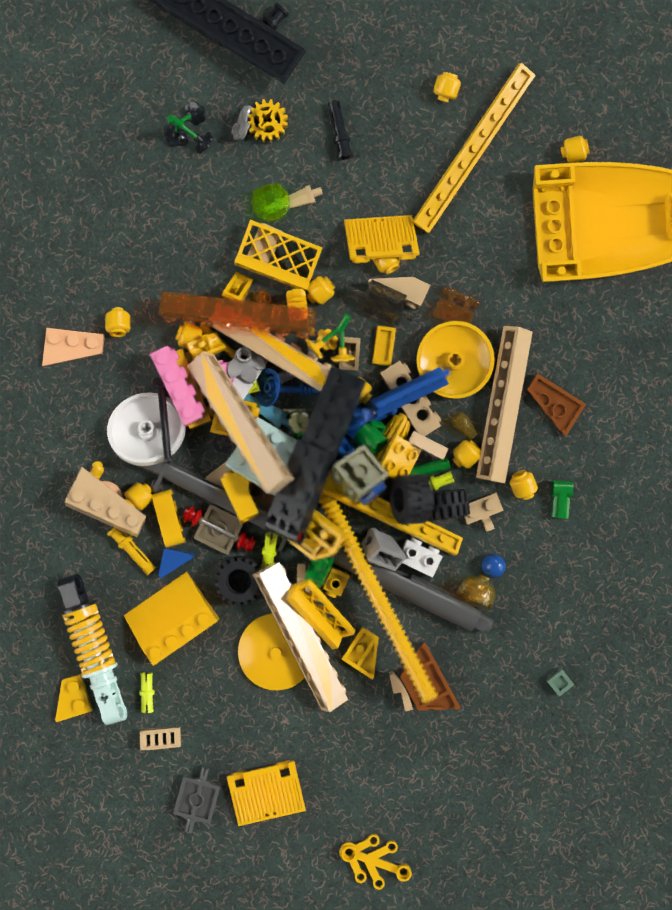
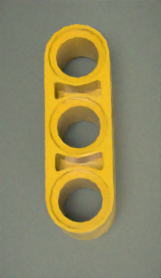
[152,489,186,548]

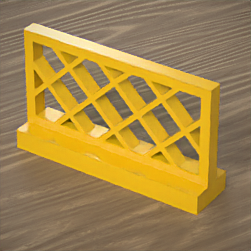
[234,220,322,292]

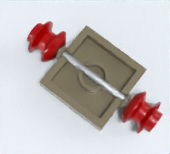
[182,504,256,555]

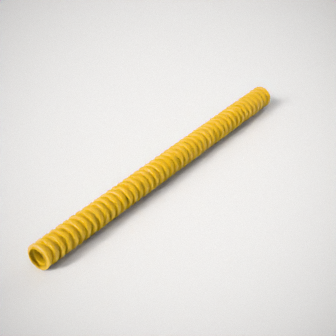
[318,493,438,703]

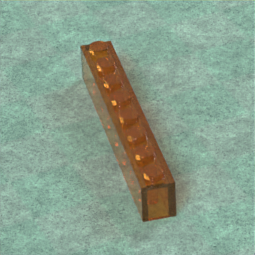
[158,291,317,338]

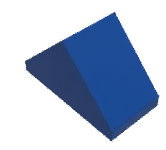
[158,548,195,579]

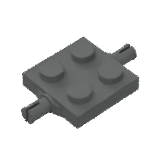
[173,766,221,833]

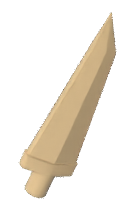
[261,185,323,213]

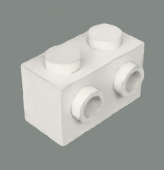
[401,537,443,577]

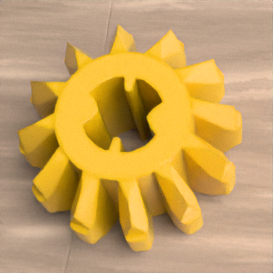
[286,288,309,322]

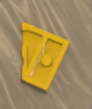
[341,626,379,680]
[55,673,93,722]

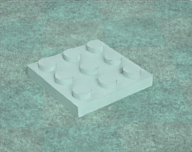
[225,417,297,495]

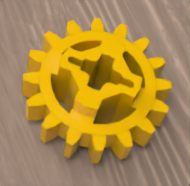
[247,99,288,143]

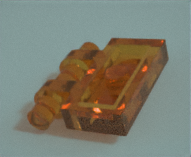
[432,286,480,324]

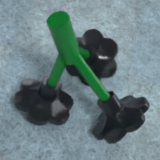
[165,101,213,154]

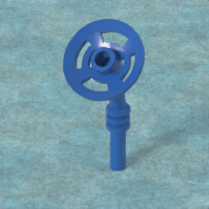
[256,368,321,407]

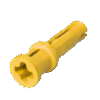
[107,528,156,575]

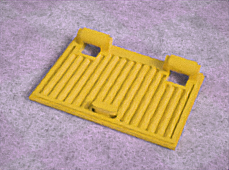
[344,215,420,264]
[226,760,306,826]

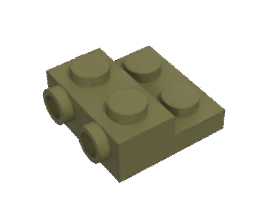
[331,445,389,502]

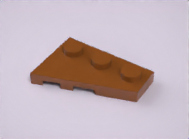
[526,373,586,437]

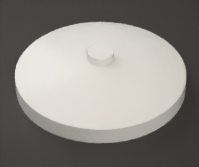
[107,393,186,466]

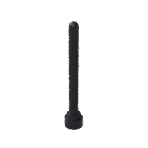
[153,377,172,464]

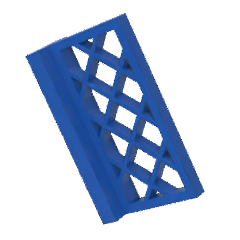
[370,367,450,418]

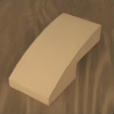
[389,671,413,711]

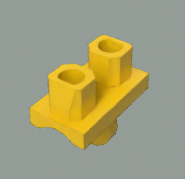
[186,332,226,360]

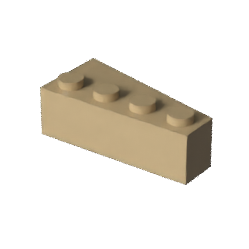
[65,467,146,537]

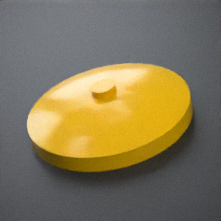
[417,321,494,399]
[238,613,305,690]

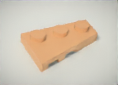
[42,328,105,366]

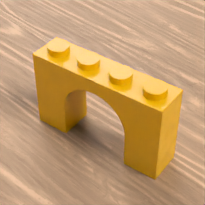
[221,470,258,524]

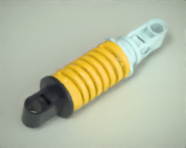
[58,574,127,725]

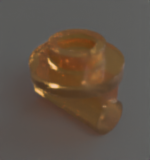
[252,289,271,311]

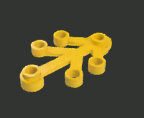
[339,834,412,890]

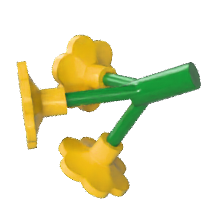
[305,313,355,362]

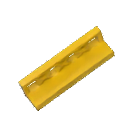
[287,579,355,650]

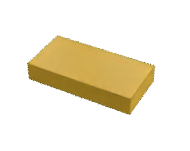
[372,326,396,366]

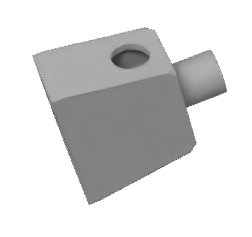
[361,528,407,571]

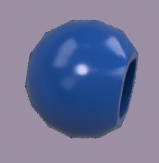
[481,554,506,578]

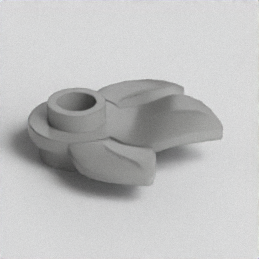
[231,105,252,140]
[228,347,266,384]

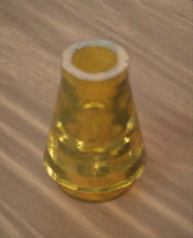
[451,411,478,440]

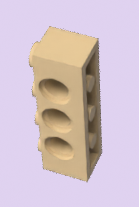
[380,361,441,436]

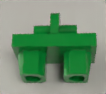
[304,557,334,589]

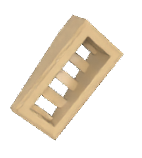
[140,727,181,750]

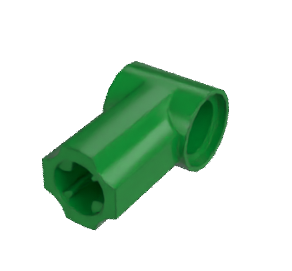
[551,480,573,519]

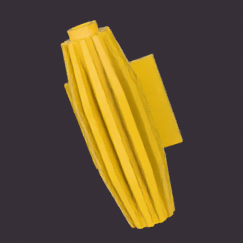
[374,413,422,482]

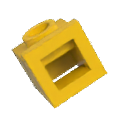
[323,567,350,598]

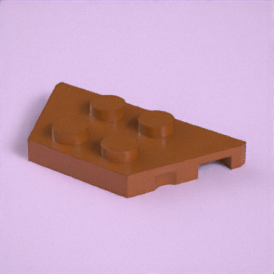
[400,642,461,711]

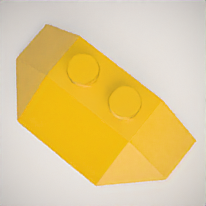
[287,509,345,561]

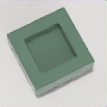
[546,669,574,697]

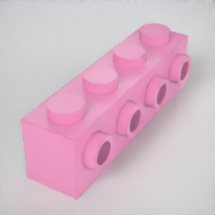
[150,346,205,426]

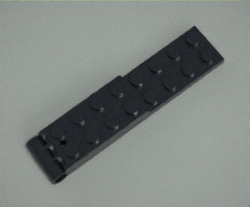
[149,0,306,84]
[265,366,367,545]

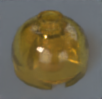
[456,574,496,610]

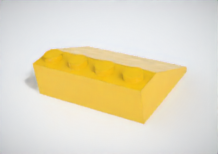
[124,572,220,666]

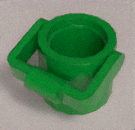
[353,420,388,456]

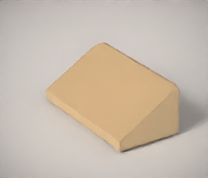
[247,223,282,263]
[408,431,448,460]

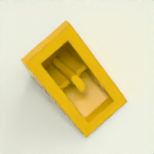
[222,272,254,307]

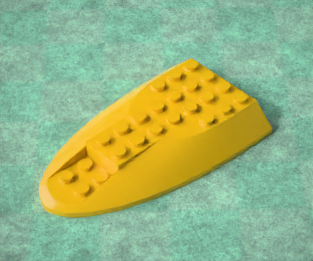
[533,162,672,282]

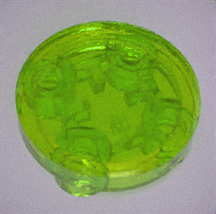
[252,183,290,222]

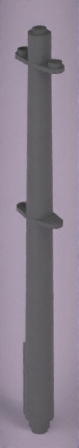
[139,451,494,633]

